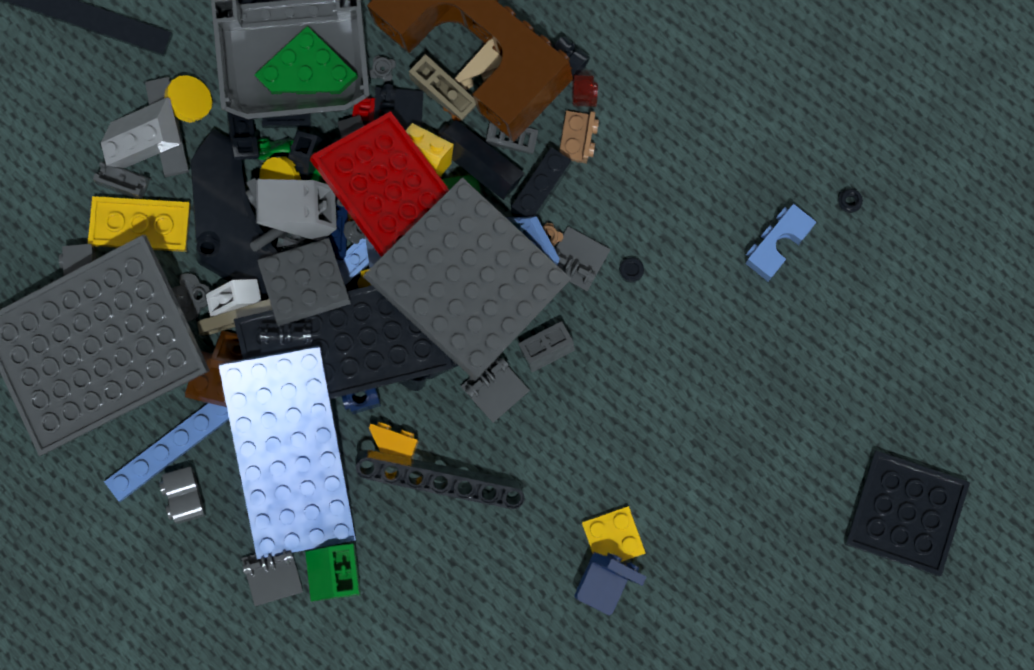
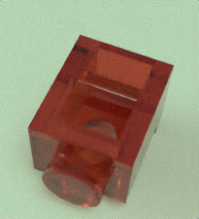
[573,75,598,107]

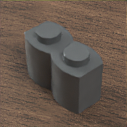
[159,467,206,524]

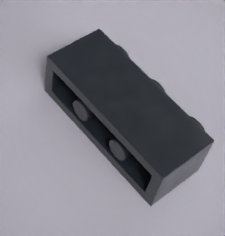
[511,147,572,217]

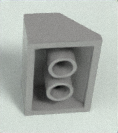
[101,98,181,168]

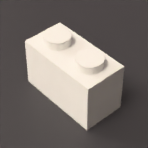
[206,279,261,317]

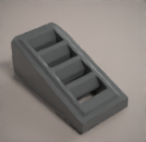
[486,122,538,154]

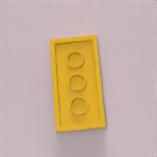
[88,196,191,252]

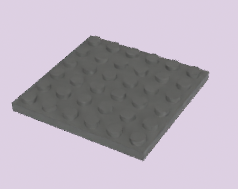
[363,178,571,380]

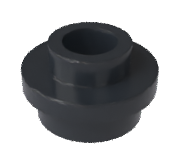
[838,189,863,213]

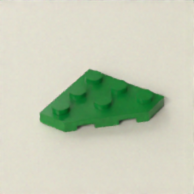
[255,26,358,94]

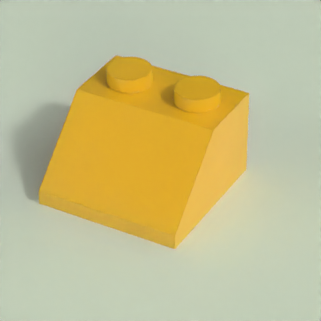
[406,123,454,177]

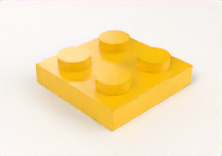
[582,506,645,562]

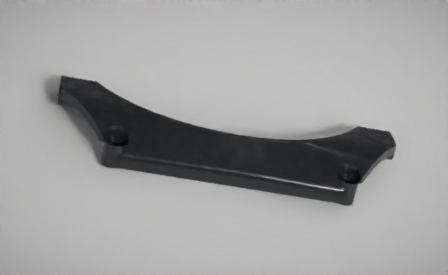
[190,129,458,391]

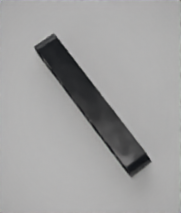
[355,450,525,509]

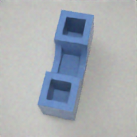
[746,204,816,282]

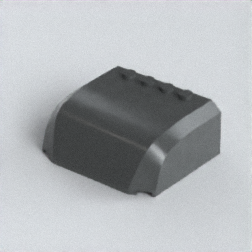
[211,0,369,119]

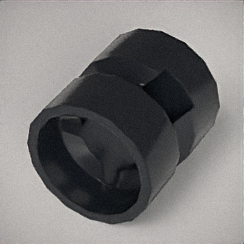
[553,36,591,81]

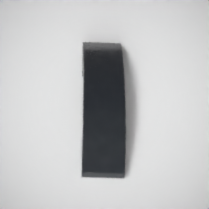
[226,111,259,160]

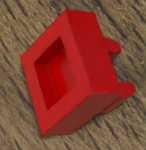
[352,97,375,123]

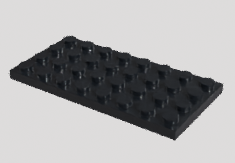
[233,285,453,399]

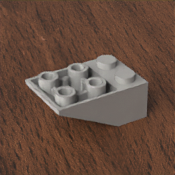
[256,179,337,241]

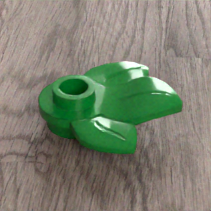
[257,139,294,160]

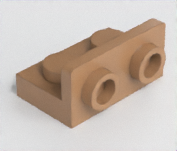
[560,111,599,164]

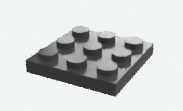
[257,238,350,326]

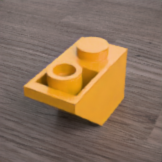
[369,422,418,459]

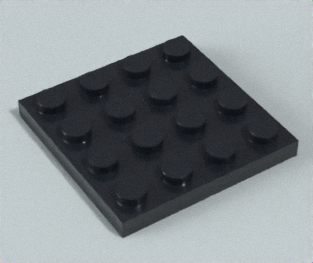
[845,450,970,577]

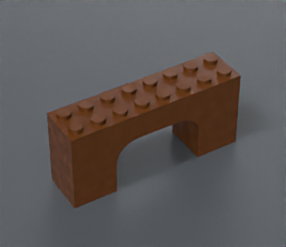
[367,0,573,142]

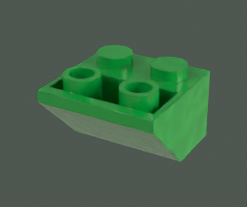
[305,544,361,602]

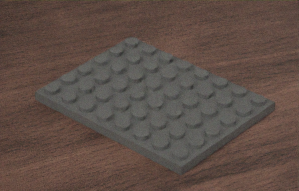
[0,235,210,456]

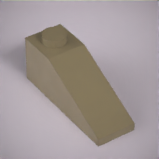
[409,54,476,120]

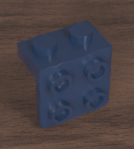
[574,552,646,615]

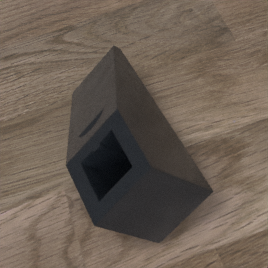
[288,131,329,180]

